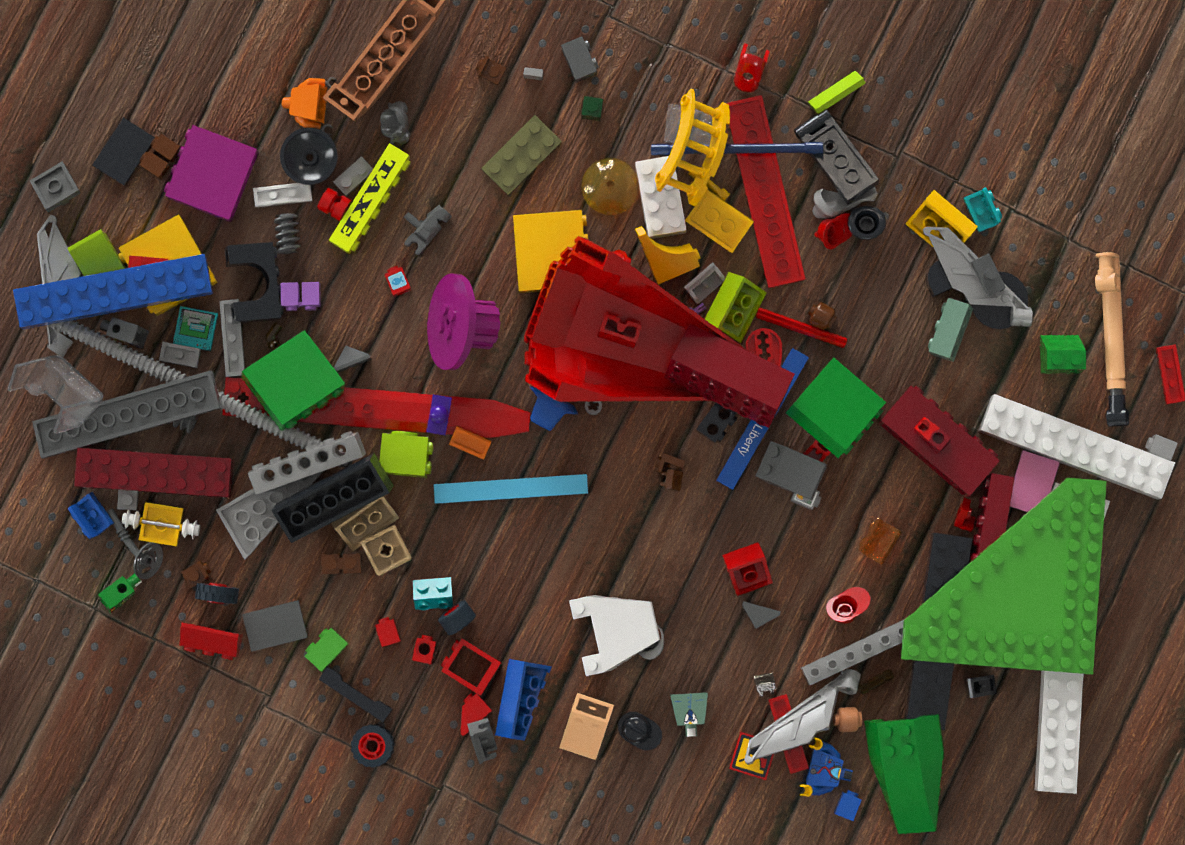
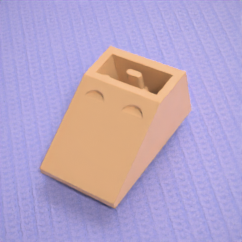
[559,693,614,760]

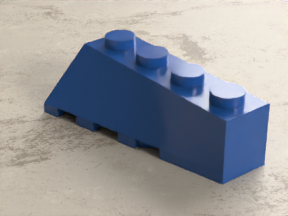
[495,659,552,741]

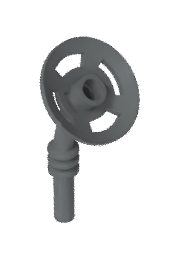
[107,508,163,579]

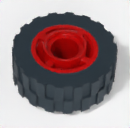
[195,583,239,604]
[351,724,395,768]

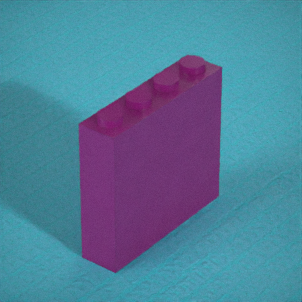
[164,125,259,222]

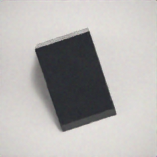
[964,675,997,698]

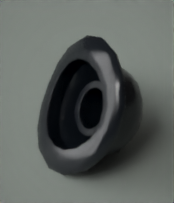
[848,206,886,240]

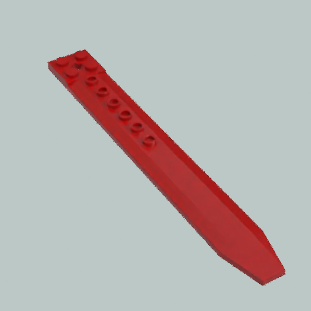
[222,377,531,438]

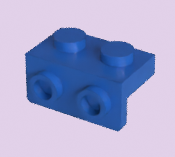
[68,492,114,539]

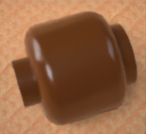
[808,302,837,330]

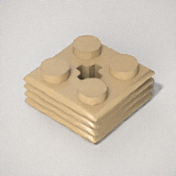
[361,525,412,576]

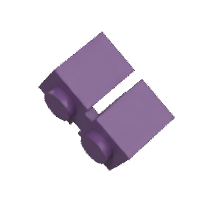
[281,282,321,311]

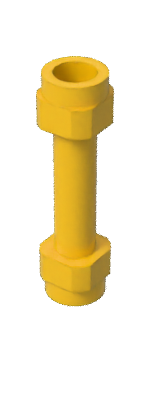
[688,165,730,201]

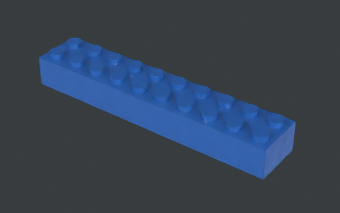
[13,254,213,330]

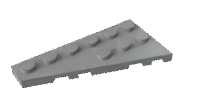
[216,458,325,560]

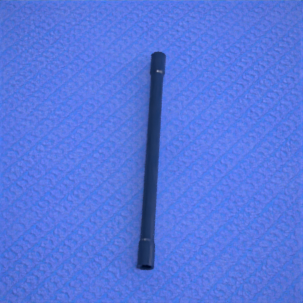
[651,142,823,155]

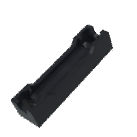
[319,666,393,722]

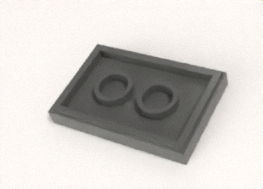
[242,600,308,652]

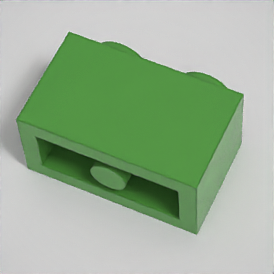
[305,628,349,672]

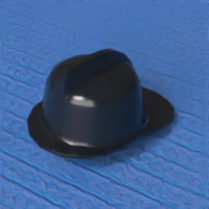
[618,712,662,750]

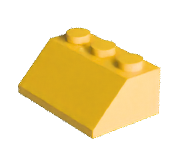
[905,190,978,247]

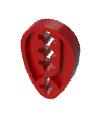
[745,328,782,366]

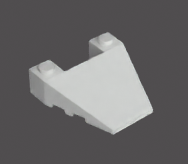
[569,595,660,676]

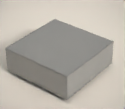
[523,67,543,80]

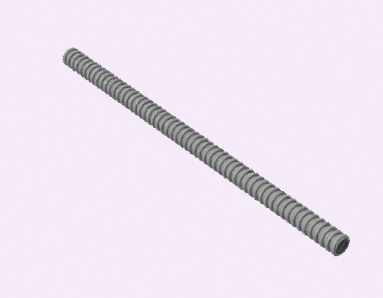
[47,320,353,468]

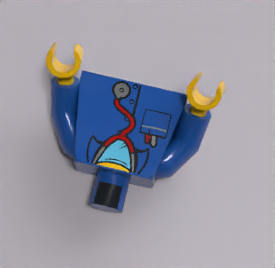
[800,737,853,797]

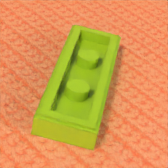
[808,71,866,114]

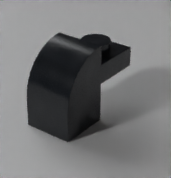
[926,260,952,298]

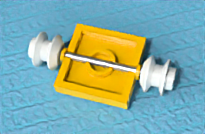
[122,502,200,546]

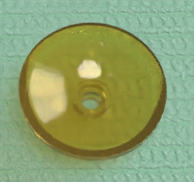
[582,158,639,215]

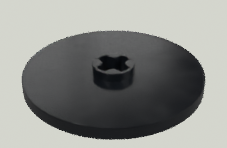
[971,272,1028,329]

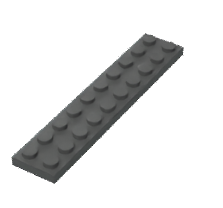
[32,371,222,459]

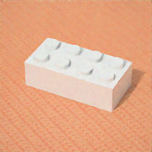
[635,156,686,239]

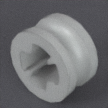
[585,401,602,415]

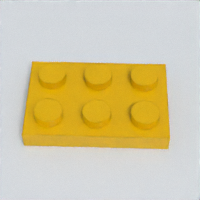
[685,189,754,253]

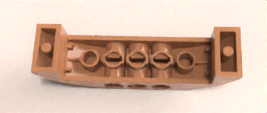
[323,0,446,121]

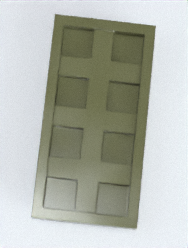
[481,115,562,196]

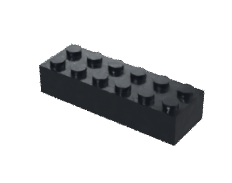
[272,453,394,543]

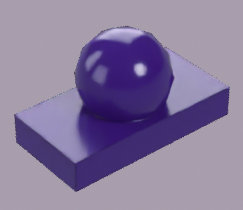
[426,394,452,436]

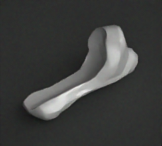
[812,187,878,219]

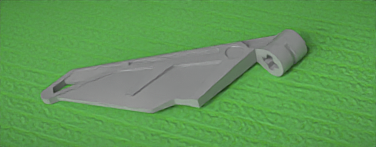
[37,215,81,358]
[923,227,1032,327]
[745,669,861,765]

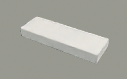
[253,183,313,208]

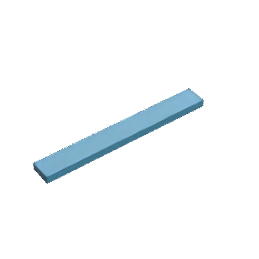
[434,474,588,504]

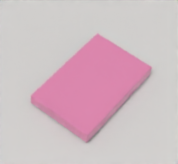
[1010,450,1060,512]

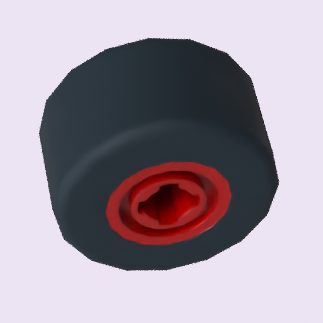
[438,600,476,635]

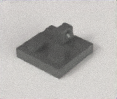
[30,161,81,213]

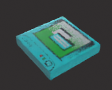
[173,306,218,351]

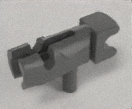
[404,205,452,256]

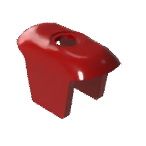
[733,43,770,93]

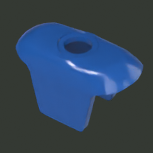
[530,386,578,431]

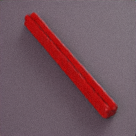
[756,308,847,348]

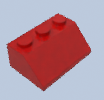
[179,623,243,660]

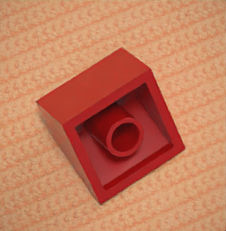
[722,542,773,596]

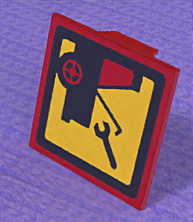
[729,732,774,780]

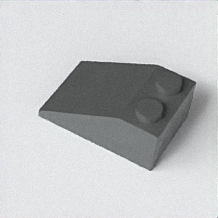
[756,441,827,500]

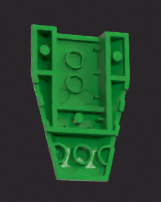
[864,714,944,834]

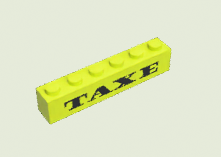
[329,143,411,254]

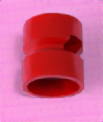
[317,188,352,222]

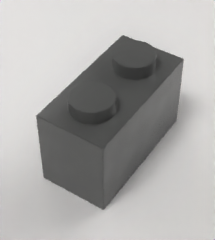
[561,36,599,83]

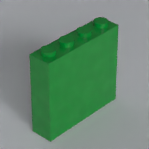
[241,330,345,431]
[786,357,886,458]

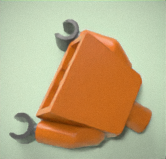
[282,77,337,136]

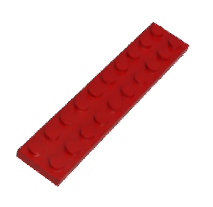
[726,95,806,289]

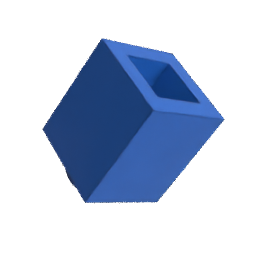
[834,790,862,821]

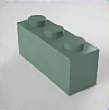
[928,298,973,362]

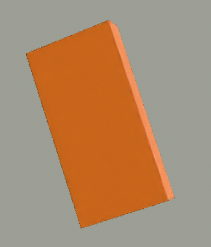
[449,426,492,460]

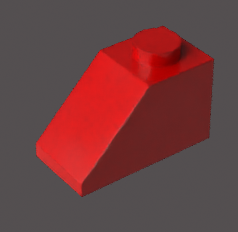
[461,693,492,736]

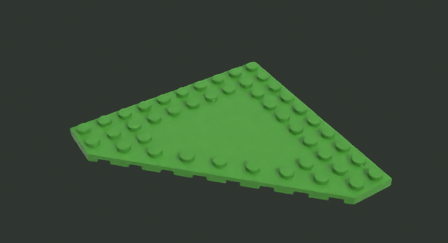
[901,478,1107,675]

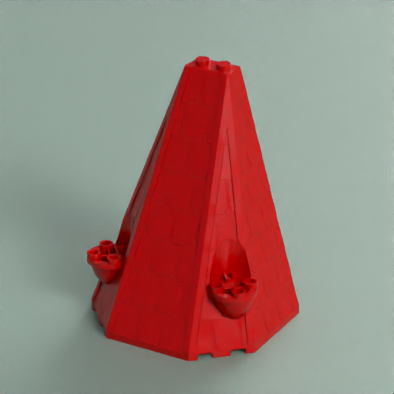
[524,236,749,402]

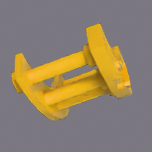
[655,88,730,206]

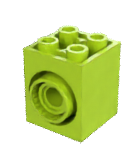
[379,431,433,478]

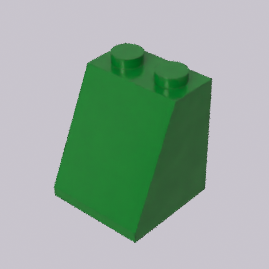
[1040,335,1086,374]

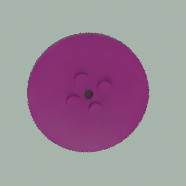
[427,274,500,370]

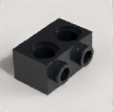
[696,403,738,443]

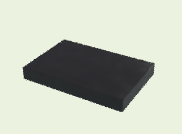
[92,117,155,186]

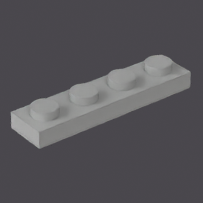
[219,299,245,377]

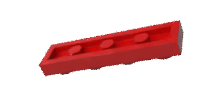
[768,694,809,774]

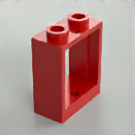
[441,638,501,696]

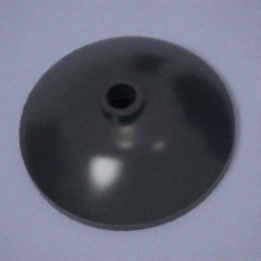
[280,128,338,185]

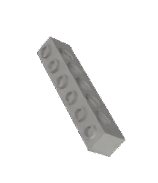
[248,431,366,495]
[801,619,905,685]

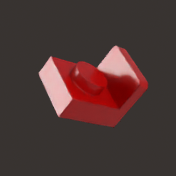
[954,498,975,532]

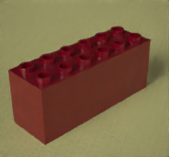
[664,324,795,428]
[878,386,1000,498]

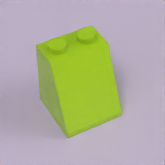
[67,229,125,276]

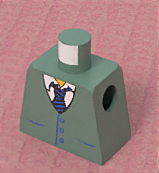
[670,692,708,737]

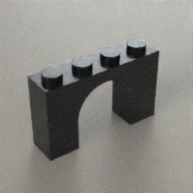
[224,242,283,324]

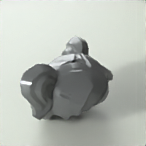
[380,101,410,144]

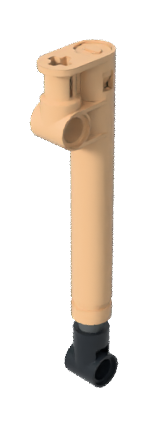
[1095,252,1129,427]

